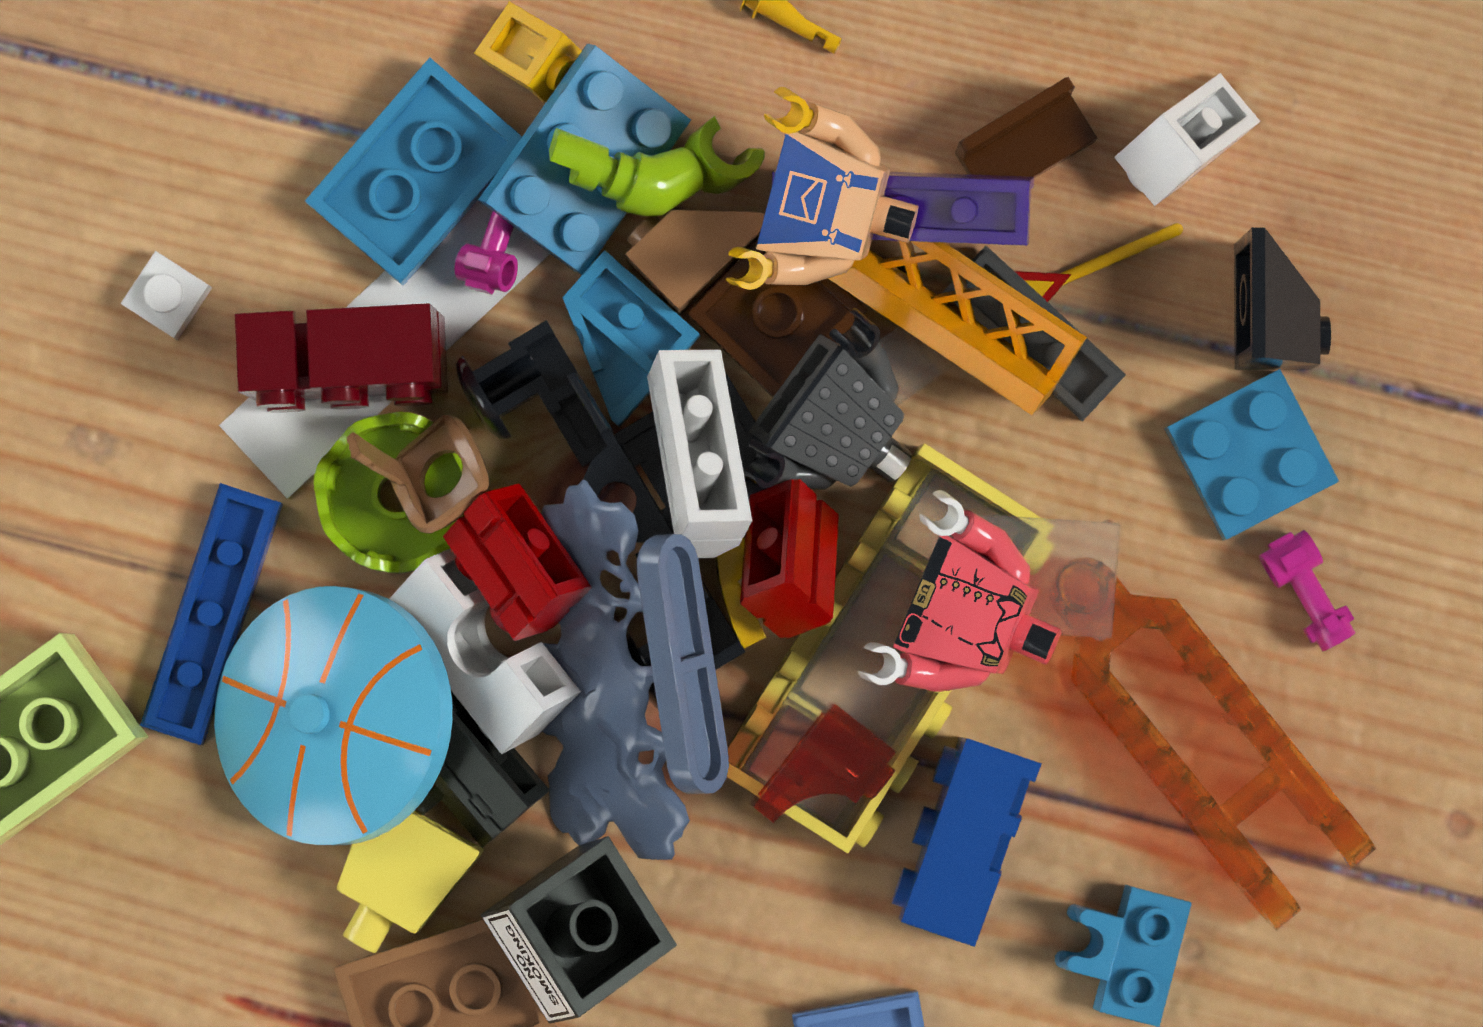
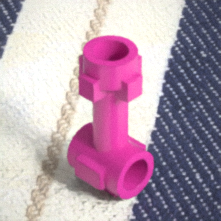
[454,211,518,295]
[1259,530,1356,652]

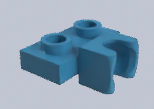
[1054,885,1192,1027]

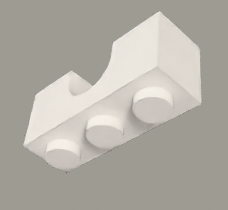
[389,548,581,754]

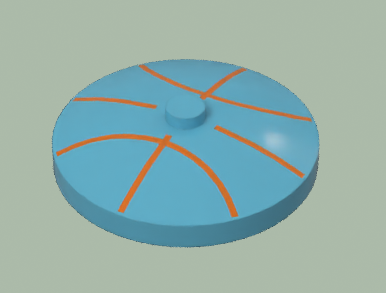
[214,586,453,845]

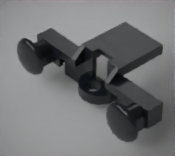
[456,320,775,709]

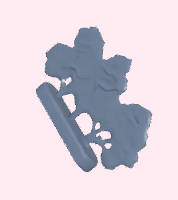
[541,480,729,860]

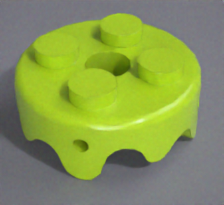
[314,412,464,574]

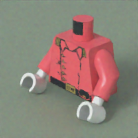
[858,490,1061,692]

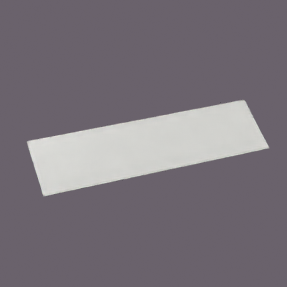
[219,200,550,499]

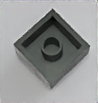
[481,836,677,1024]

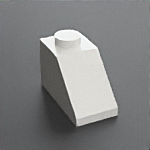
[1114,73,1261,206]

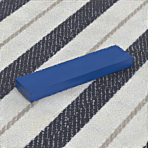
[140,483,283,745]

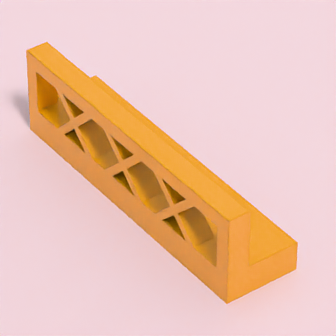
[828,241,1087,415]

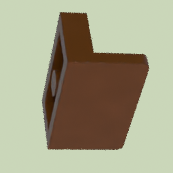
[955,76,1097,179]

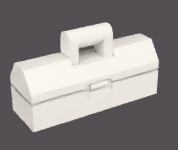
[647,350,752,558]

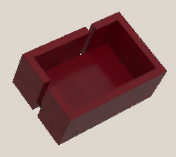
[235,303,448,413]

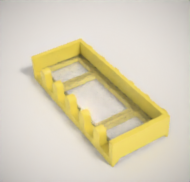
[727,443,1055,854]

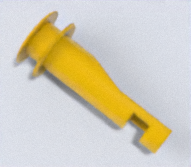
[740,0,842,54]

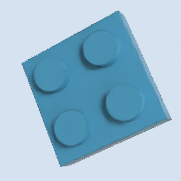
[1165,369,1339,541]

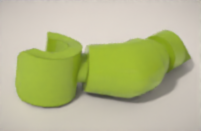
[549,116,765,216]

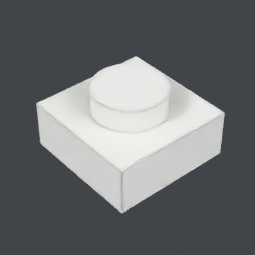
[121,251,212,341]

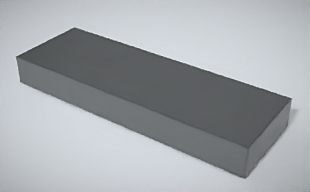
[943,245,1126,422]

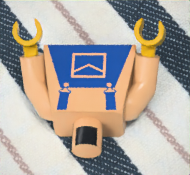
[726,87,919,290]

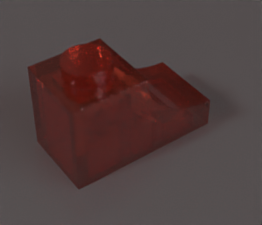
[749,702,896,823]

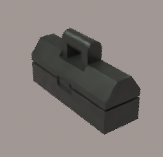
[417,691,550,848]

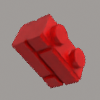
[740,479,839,638]
[443,483,592,641]

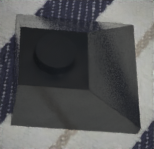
[1234,227,1331,370]

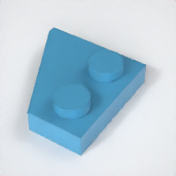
[562,250,700,428]

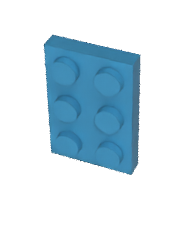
[478,44,691,275]
[305,57,522,286]

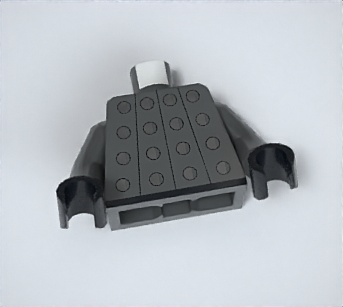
[743,308,912,490]

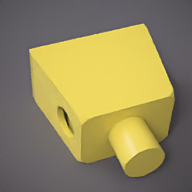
[337,810,484,954]

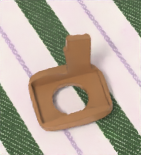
[347,415,489,533]

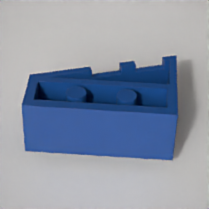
[892,737,1042,947]

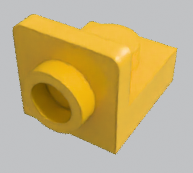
[474,1,582,104]

